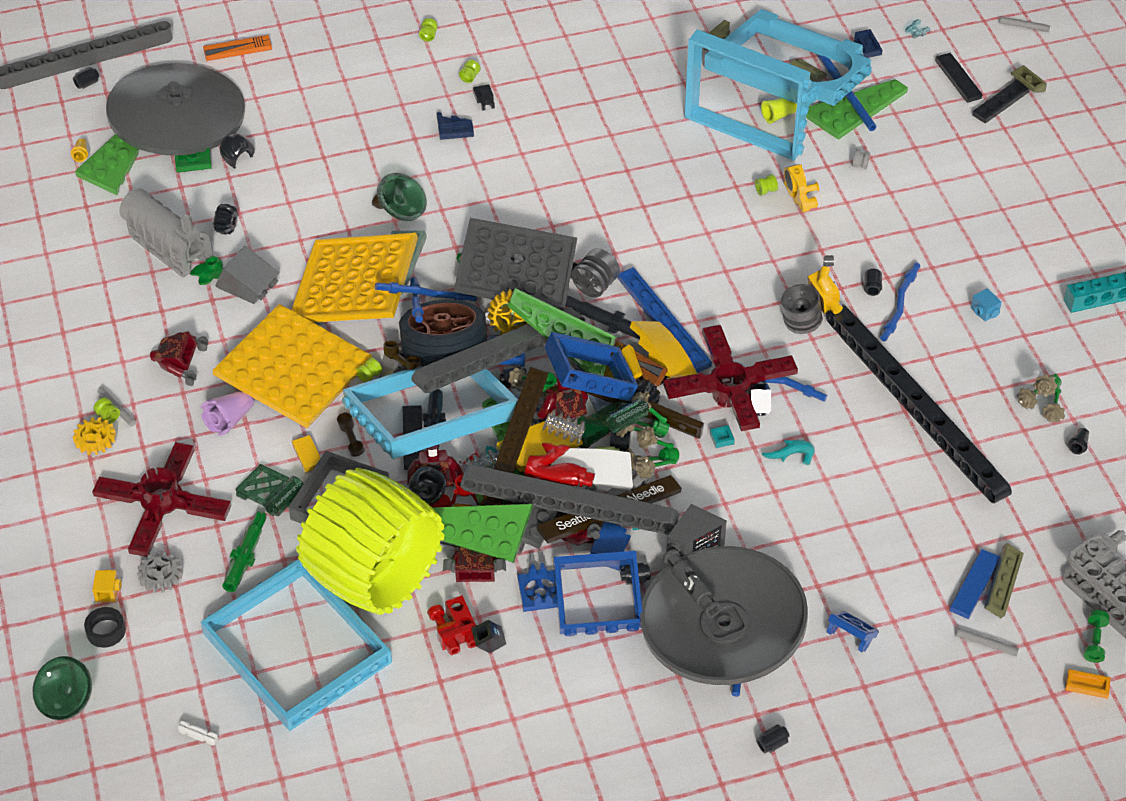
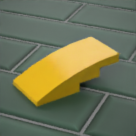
[629,321,697,379]
[496,420,583,472]

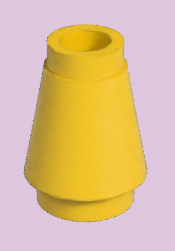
[71,138,88,162]

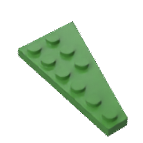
[806,79,908,140]

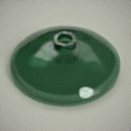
[377,173,427,221]
[33,656,92,720]

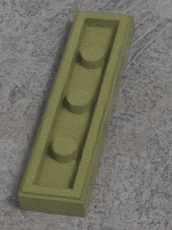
[984,543,1024,618]

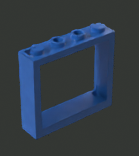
[544,332,638,401]
[553,551,642,637]

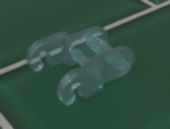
[905,19,930,38]

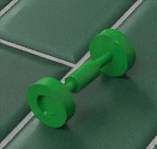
[1084,610,1110,663]

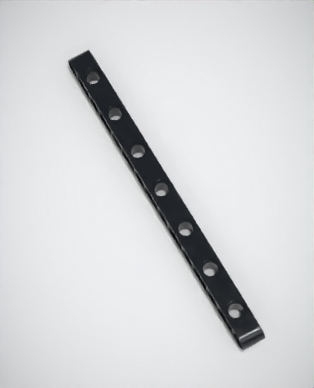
[826,304,1012,504]

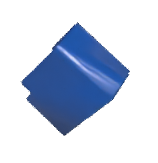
[590,522,631,571]

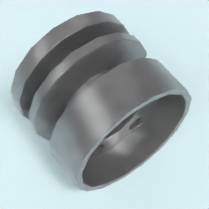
[571,248,620,298]
[781,284,823,334]

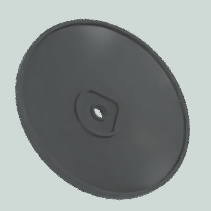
[106,63,245,155]
[640,546,808,685]

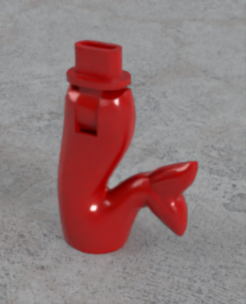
[525,442,595,487]

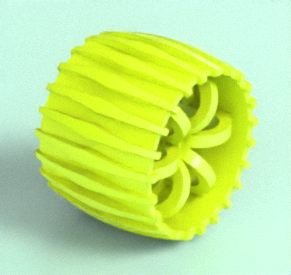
[296,468,445,615]

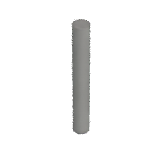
[1000,17,1050,32]
[97,387,136,427]
[956,628,1019,656]

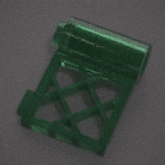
[585,399,649,433]
[235,464,304,516]

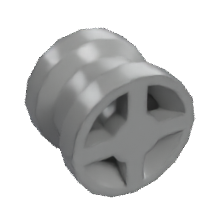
[853,149,870,169]

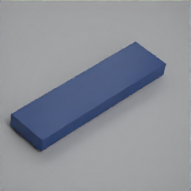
[950,549,1000,619]

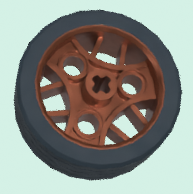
[399,299,488,367]

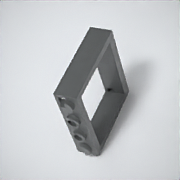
[288,451,389,523]

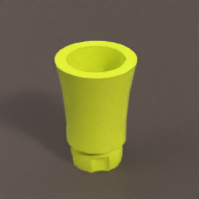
[761,98,797,124]

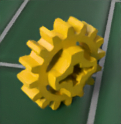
[73,417,116,455]

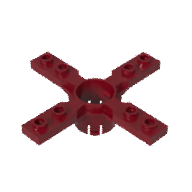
[663,325,798,432]
[92,442,232,557]

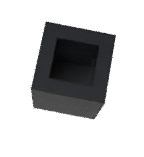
[471,620,506,653]

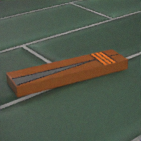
[610,340,668,387]

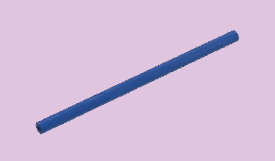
[816,54,877,131]

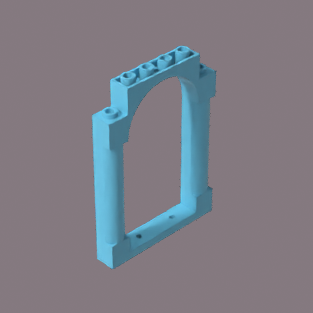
[705,9,872,107]

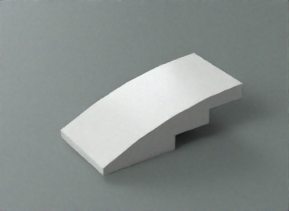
[549,448,633,491]

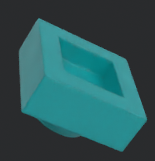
[710,425,735,448]

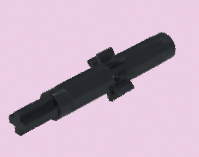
[565,296,640,340]
[423,389,446,451]

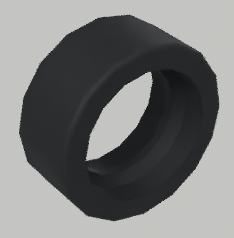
[84,607,126,648]

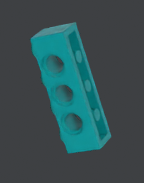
[1063,272,1126,313]

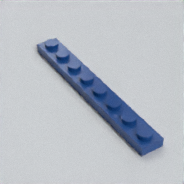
[618,267,712,373]

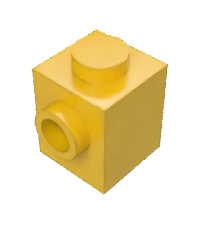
[92,569,122,602]

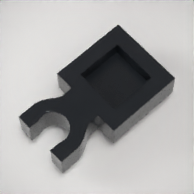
[473,84,495,111]

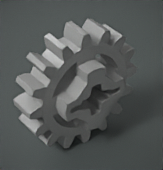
[137,552,183,593]

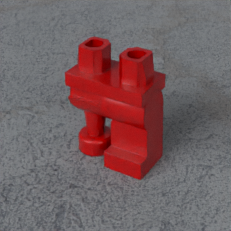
[427,595,477,656]

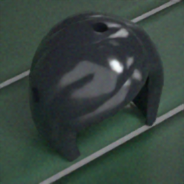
[220,133,255,169]
[409,467,447,505]

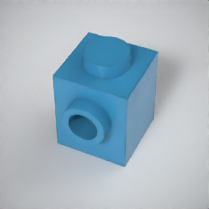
[971,288,1002,321]

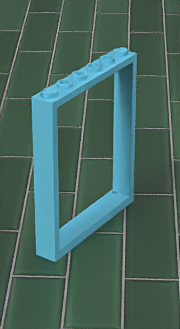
[685,29,812,161]
[342,367,518,459]
[201,560,392,731]

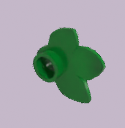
[190,256,224,285]

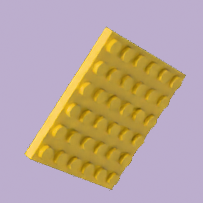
[291,233,418,322]
[213,304,372,429]

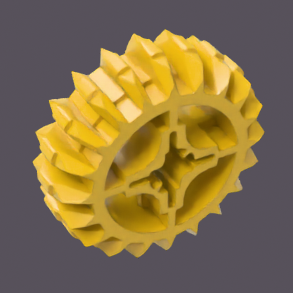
[487,289,528,335]

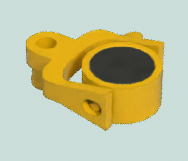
[784,164,819,213]

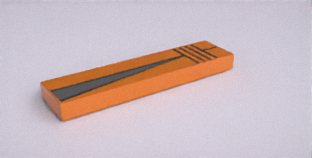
[203,35,272,61]

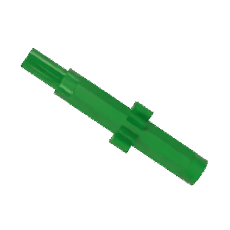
[222,511,266,592]

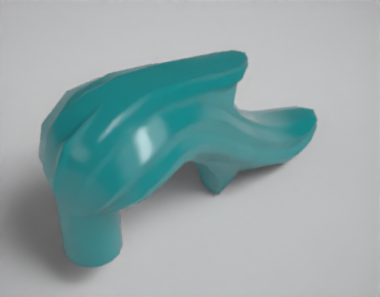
[762,440,815,465]

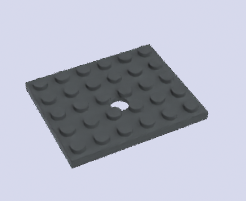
[454,218,577,310]

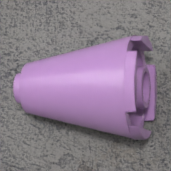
[201,391,254,436]

